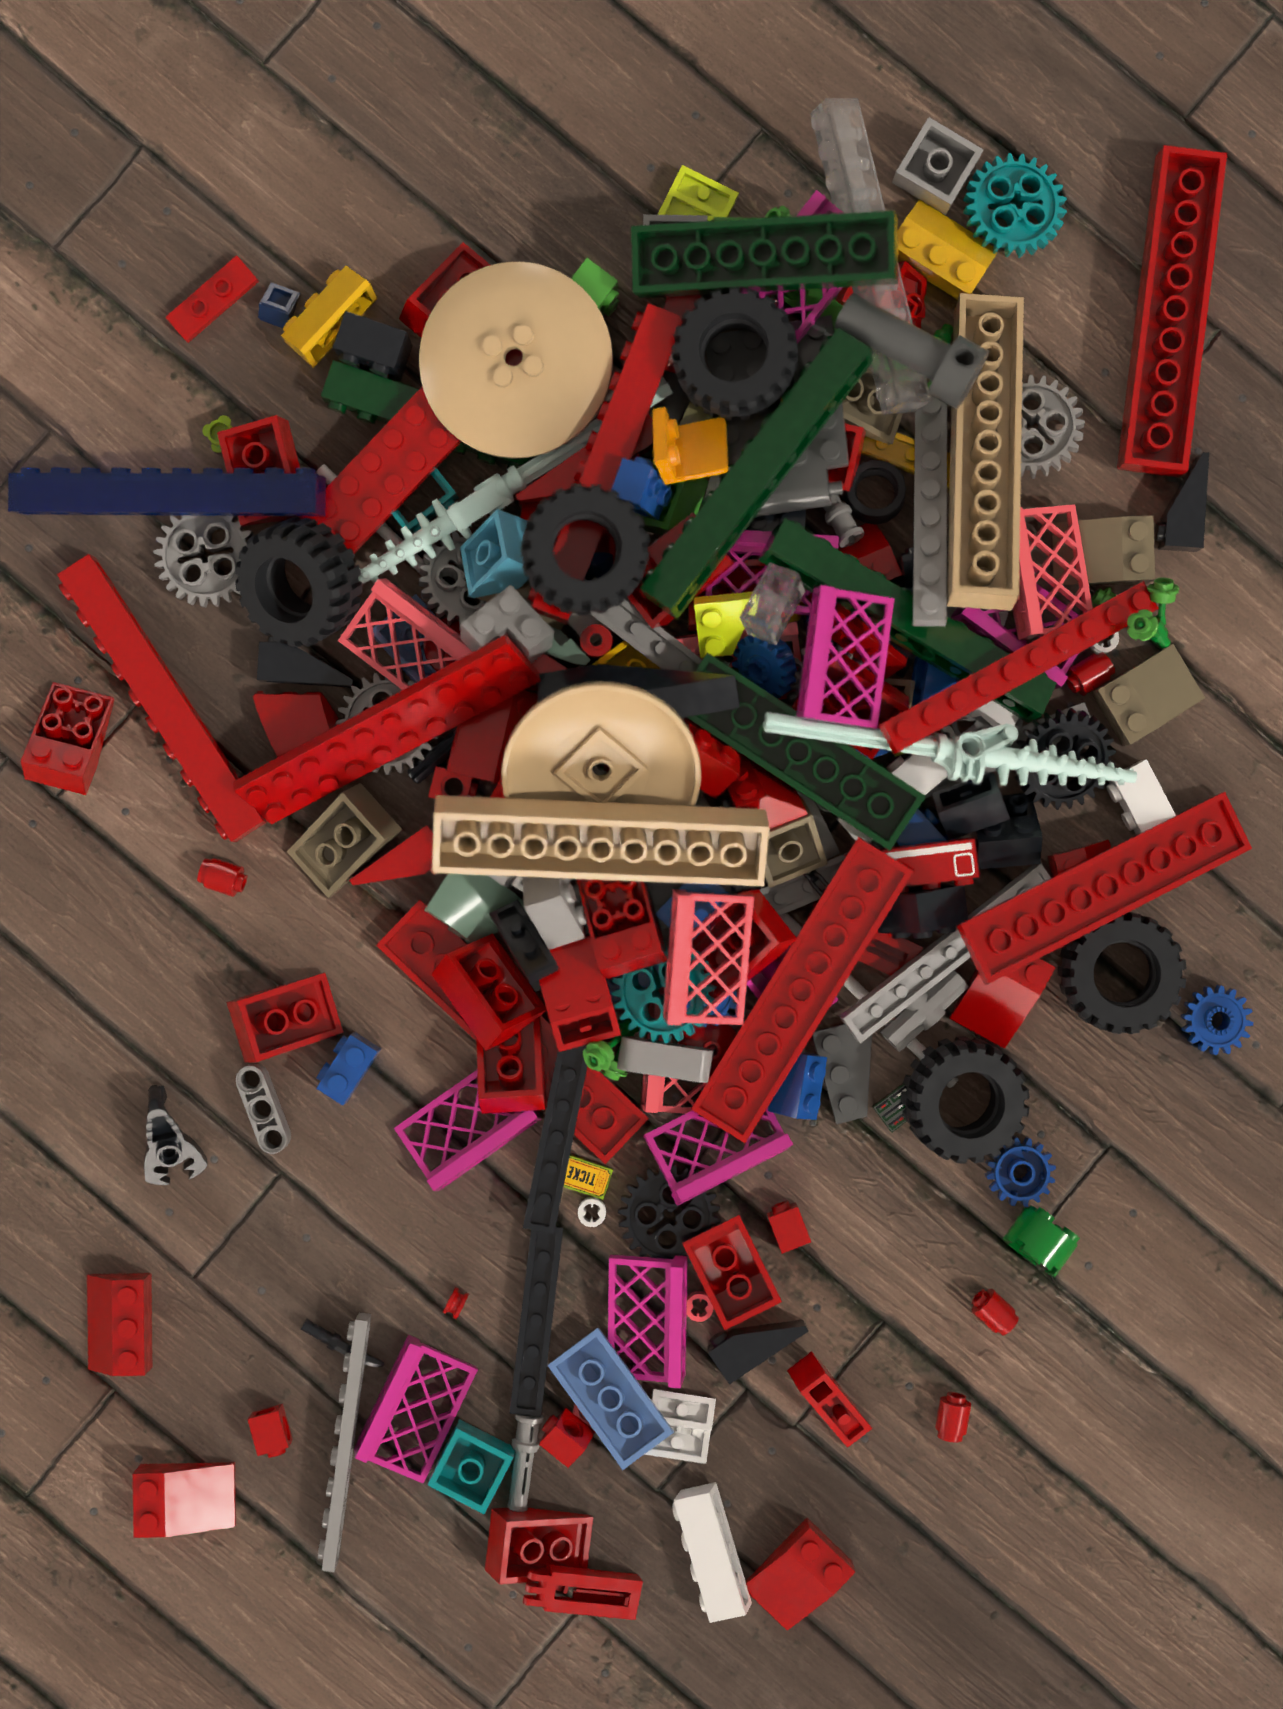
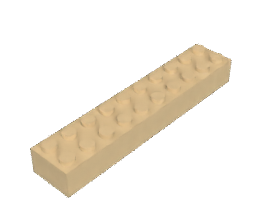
[946,293,1024,611]
[433,795,769,886]

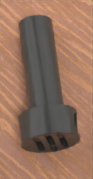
[834,293,989,409]

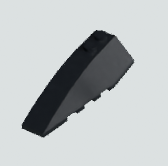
[537,664,740,718]

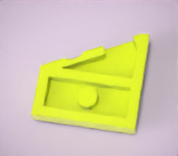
[657,165,739,221]
[694,591,757,658]

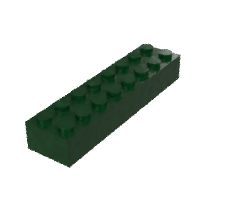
[631,210,898,298]
[687,653,926,851]

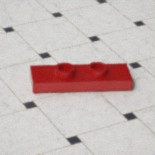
[165,255,259,343]
[831,603,907,680]

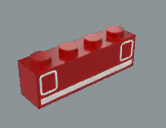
[845,837,980,893]

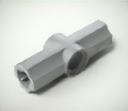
[880,971,969,1052]

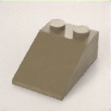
[842,363,912,445]
[1051,516,1155,586]
[1091,644,1205,746]
[287,783,403,898]

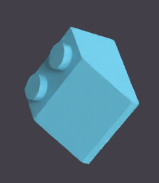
[460,509,529,598]

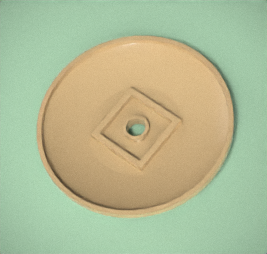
[419,262,613,458]
[502,682,701,806]

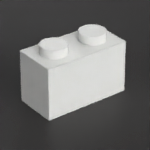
[1107,759,1176,834]

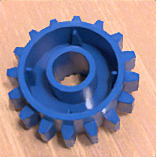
[732,631,797,698]
[1181,985,1254,1055]
[985,1136,1056,1207]

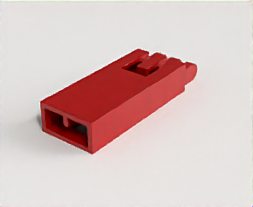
[803,901,923,976]
[522,1565,643,1620]

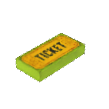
[564,1154,613,1200]

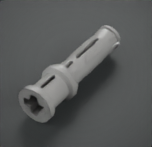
[823,495,865,548]
[507,1414,544,1512]

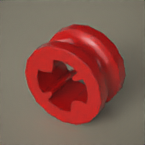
[442,1287,469,1319]

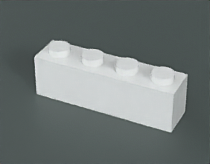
[836,735,947,843]
[672,1482,752,1623]

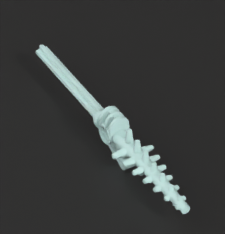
[358,377,673,585]
[763,712,1137,785]

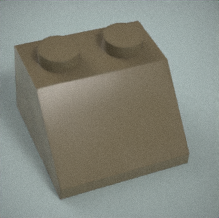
[764,795,828,888]

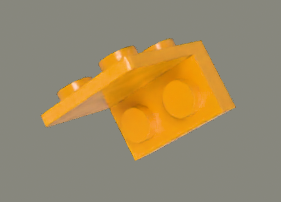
[653,407,728,485]

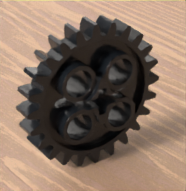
[1015,708,1116,810]
[618,1163,721,1264]

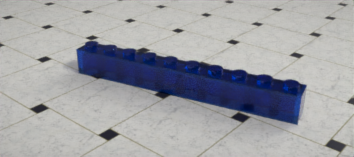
[8,467,326,517]

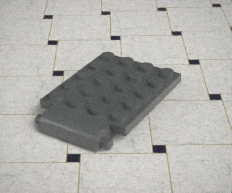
[706,315,850,517]

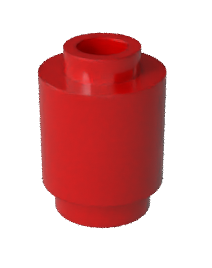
[580,624,613,659]
[1066,652,1115,696]
[197,858,247,897]
[971,1289,1019,1336]
[935,1392,971,1443]

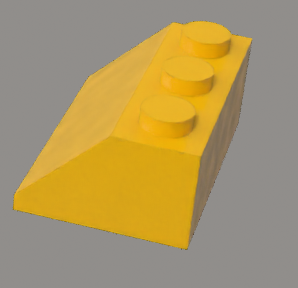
[897,199,999,300]
[281,266,377,368]

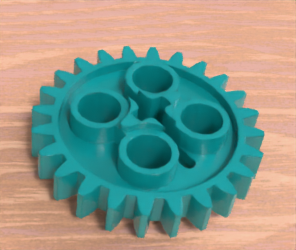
[963,153,1067,258]
[612,938,717,1043]

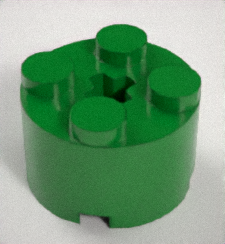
[1003,1205,1080,1277]

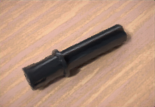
[407,727,457,784]

